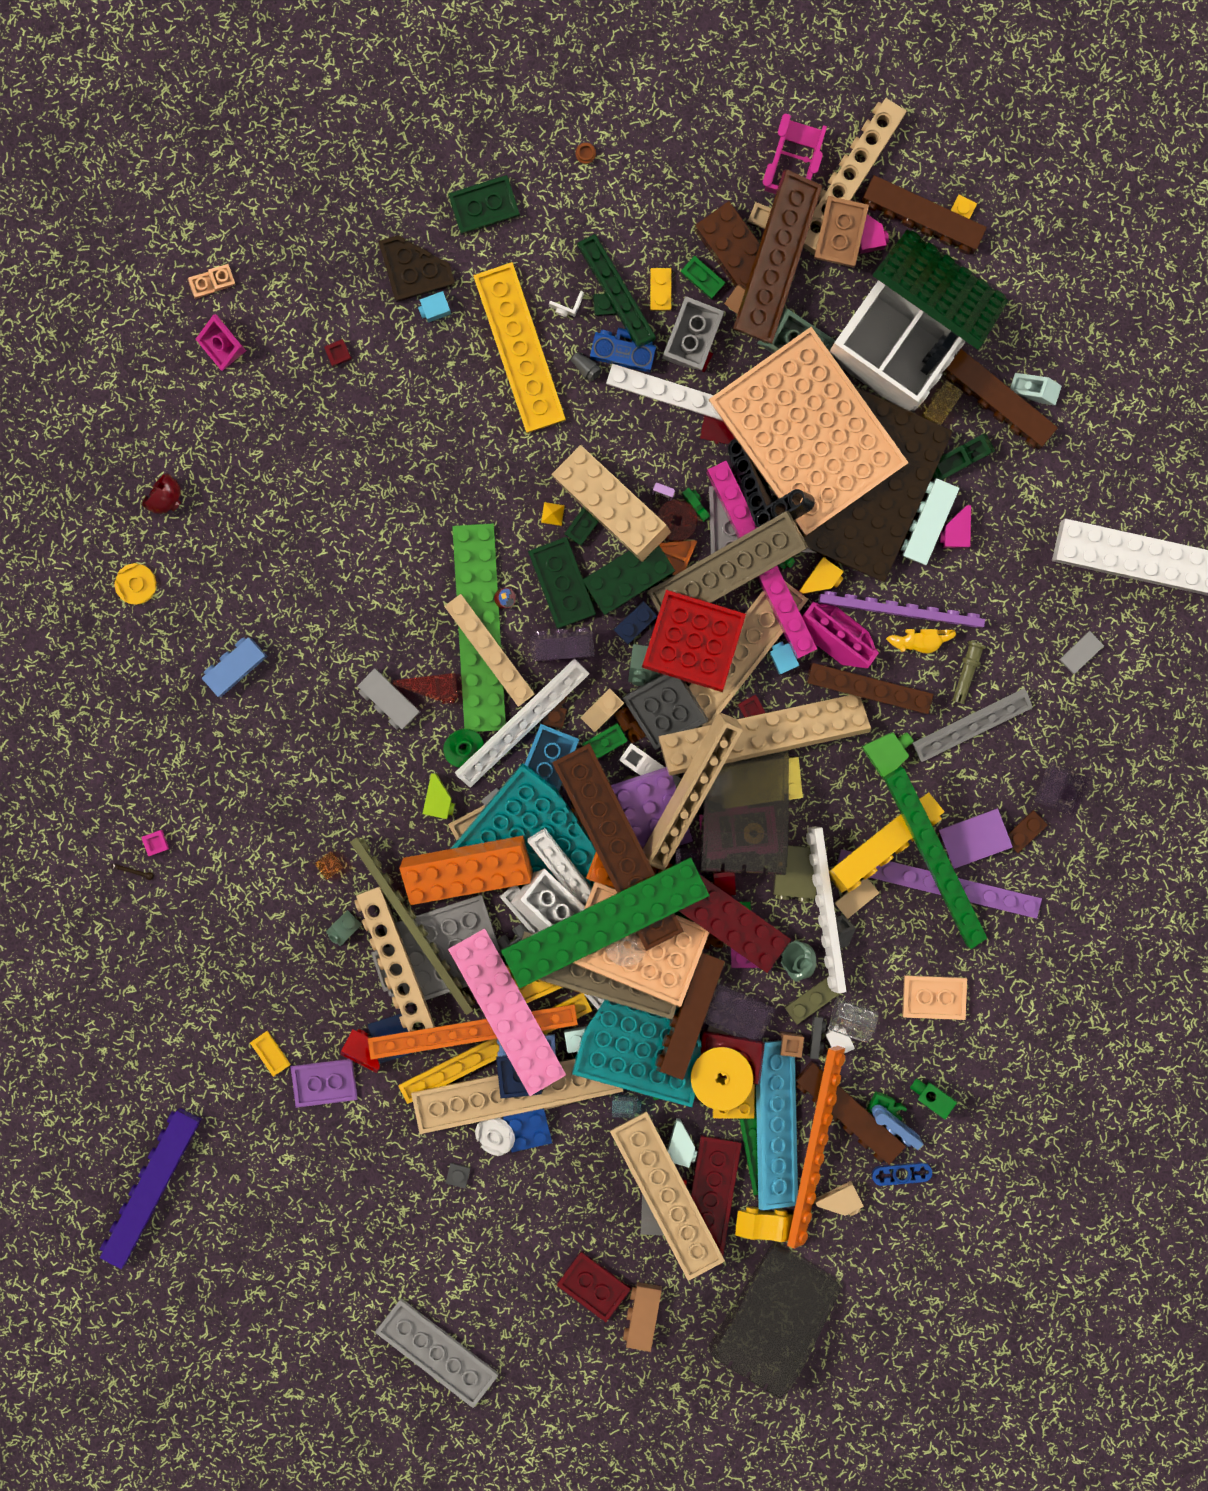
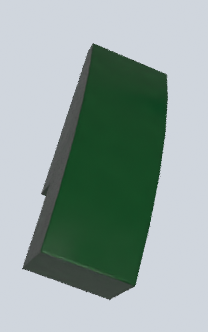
[933,433,995,480]

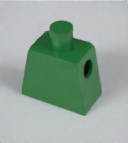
[910,1078,957,1119]

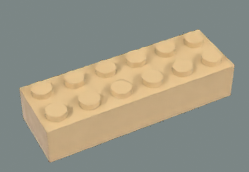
[551,445,671,562]

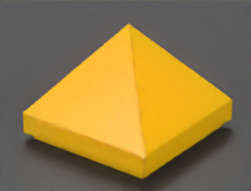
[541,502,565,526]

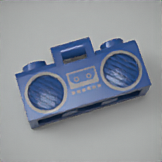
[590,328,656,373]

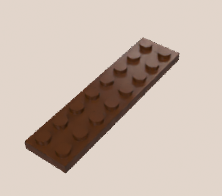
[733,170,822,344]

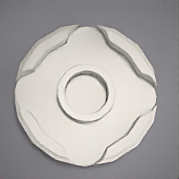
[475,1118,515,1156]

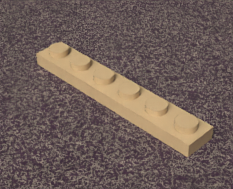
[444,594,535,707]

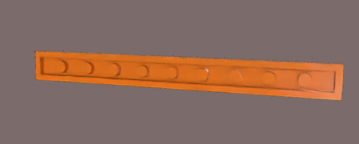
[368,1004,578,1060]
[787,1046,845,1248]

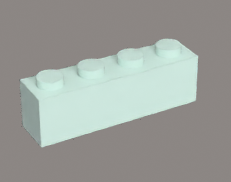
[900,478,959,565]

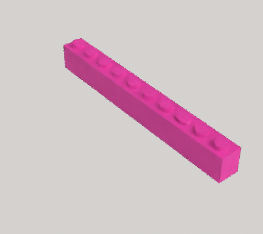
[706,461,817,659]

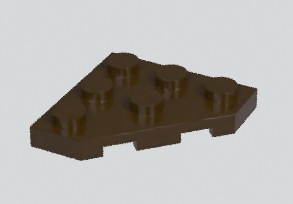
[378,235,455,302]

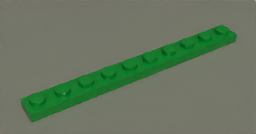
[883,766,987,949]

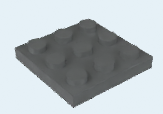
[623,674,708,750]

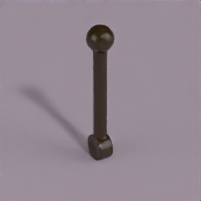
[111,863,154,880]

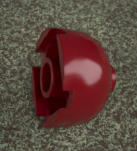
[141,473,181,514]

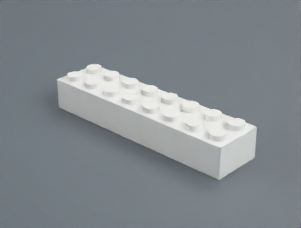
[1052,519,1208,596]

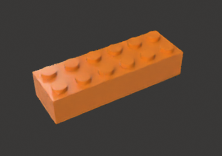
[399,836,533,905]

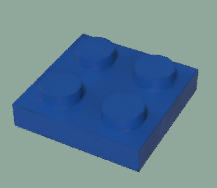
[503,1108,552,1152]

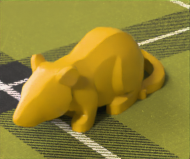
[886,629,956,654]

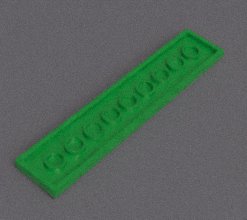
[501,857,710,989]

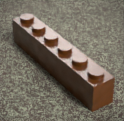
[861,175,987,254]
[943,349,1058,449]
[806,663,934,715]
[655,953,725,1080]
[796,1061,906,1165]

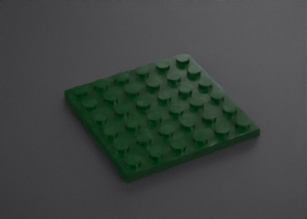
[873,229,1009,350]

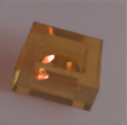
[314,851,344,880]

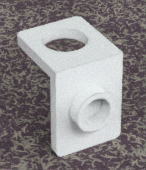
[549,291,584,317]

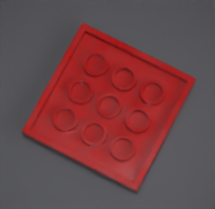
[642,590,746,692]

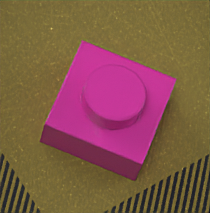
[141,830,169,856]

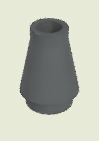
[571,352,602,382]

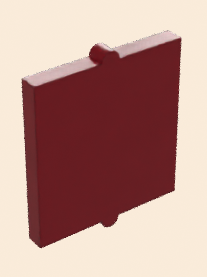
[700,415,735,445]

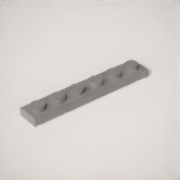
[913,688,1033,762]

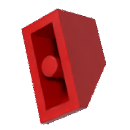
[340,1029,380,1073]

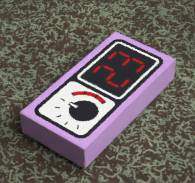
[652,483,675,501]

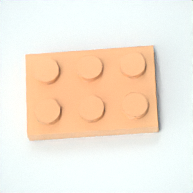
[902,975,967,1020]

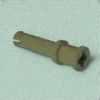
[952,641,986,704]

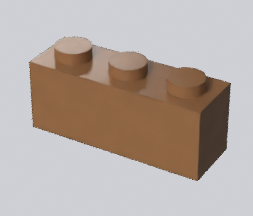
[623,1282,662,1352]

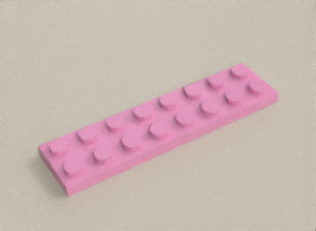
[448,928,566,1096]

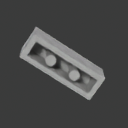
[358,668,420,730]

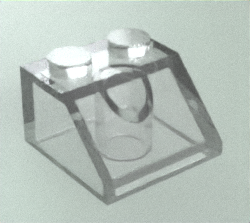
[828,996,879,1043]

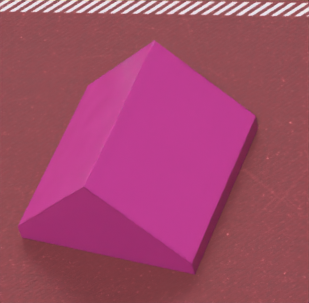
[196,314,246,371]

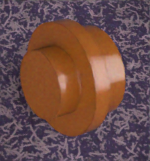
[575,143,596,164]

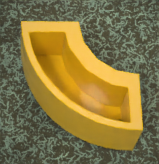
[735,1206,793,1242]

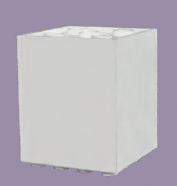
[829,280,966,412]

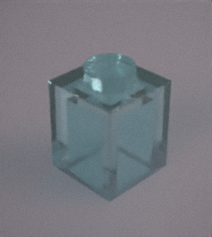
[612,1094,641,1118]

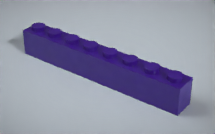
[100,1108,201,1269]

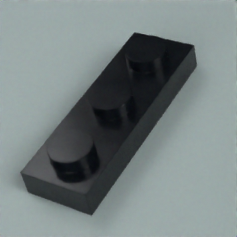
[920,331,958,375]

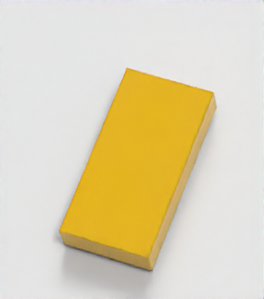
[250,1030,291,1077]

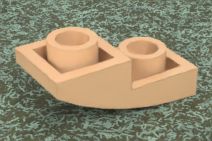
[188,264,235,299]

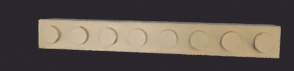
[643,712,743,870]

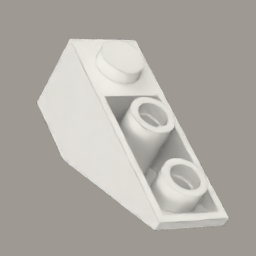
[619,743,681,786]

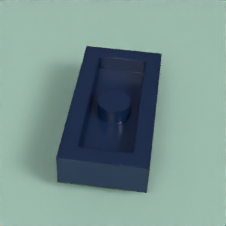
[614,601,657,645]

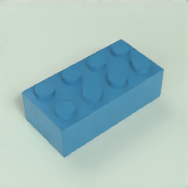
[525,724,580,792]

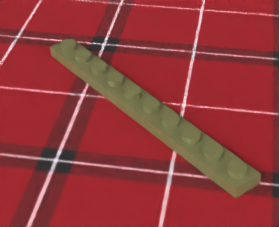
[350,837,475,1015]

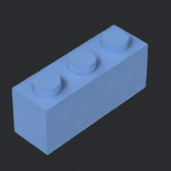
[202,637,267,697]

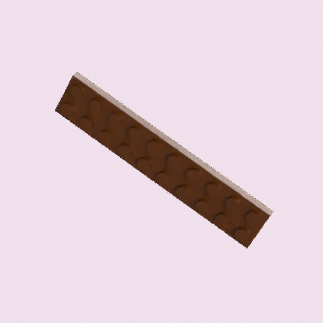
[552,743,684,951]

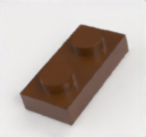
[1008,810,1048,853]

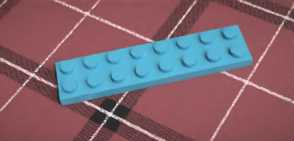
[756,1040,798,1210]

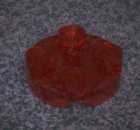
[657,500,697,542]

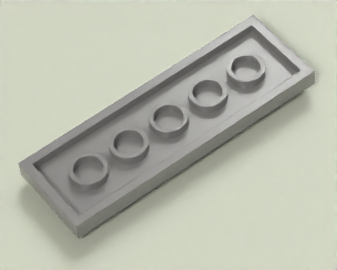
[375,1298,499,1408]

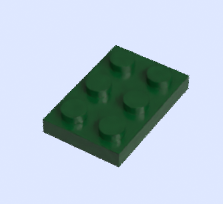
[448,175,520,235]

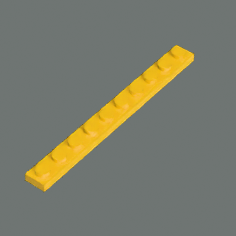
[398,993,592,1104]

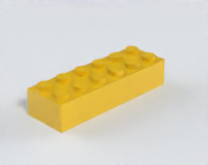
[829,792,944,893]

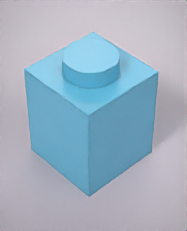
[418,291,451,323]
[769,641,799,675]

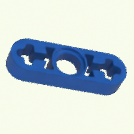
[872,1162,932,1186]

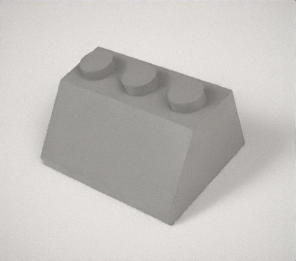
[662,296,724,370]

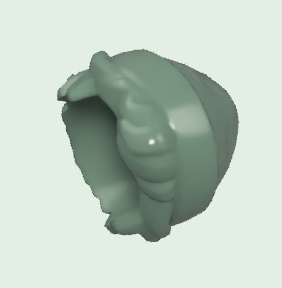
[781,940,816,982]

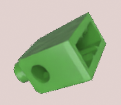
[861,732,914,779]

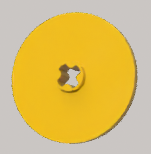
[691,1047,753,1111]

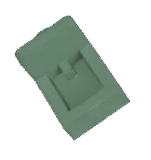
[326,910,362,946]

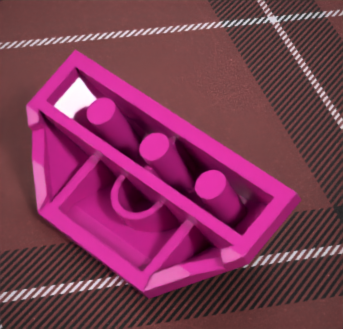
[802,602,879,668]

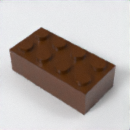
[694,201,760,289]

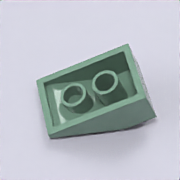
[757,308,835,353]
[628,644,662,686]

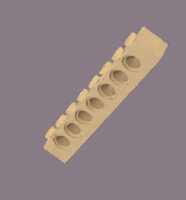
[803,98,907,255]
[355,886,436,1031]

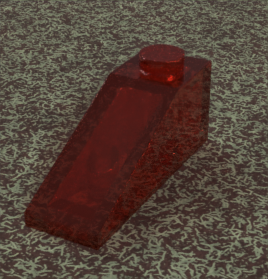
[393,673,459,704]

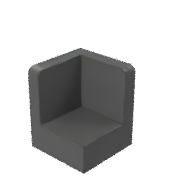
[821,915,856,949]

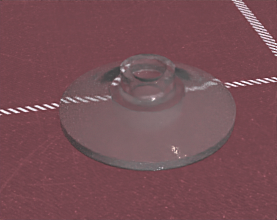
[605,932,646,967]

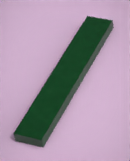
[577,234,656,349]

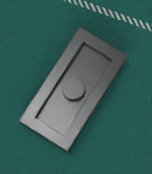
[809,1015,826,1059]

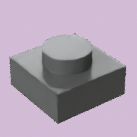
[445,1162,471,1188]

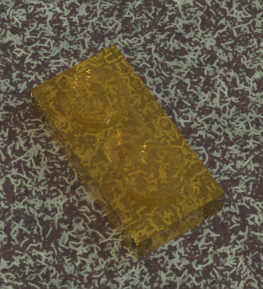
[922,380,963,425]

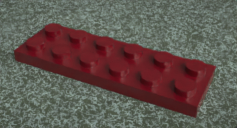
[679,874,791,973]
[691,1135,742,1266]

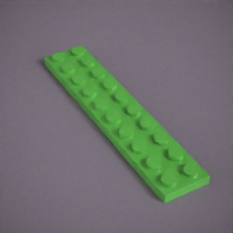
[452,524,506,732]

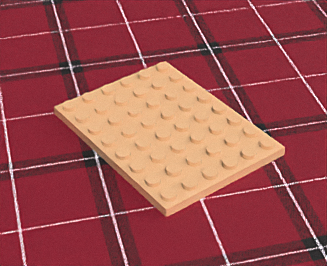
[709,327,908,536]

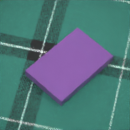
[939,808,1012,869]
[291,1059,358,1108]

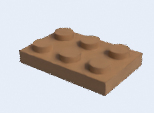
[814,196,869,268]

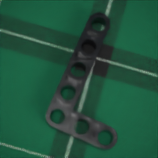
[727,439,815,527]

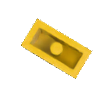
[799,557,844,594]

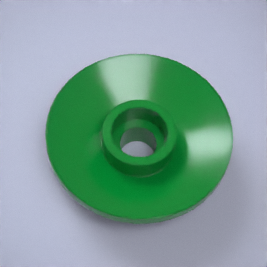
[443,729,484,768]

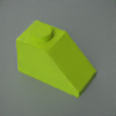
[422,773,455,819]

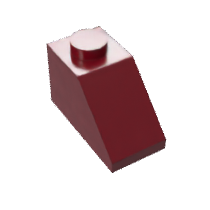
[711,869,736,897]

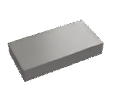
[1059,631,1104,674]

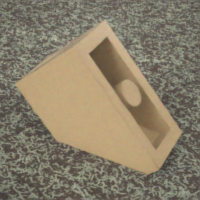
[581,688,624,732]
[815,1181,864,1216]

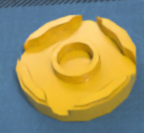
[114,563,157,605]

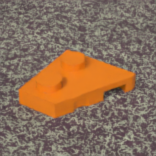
[659,540,697,575]

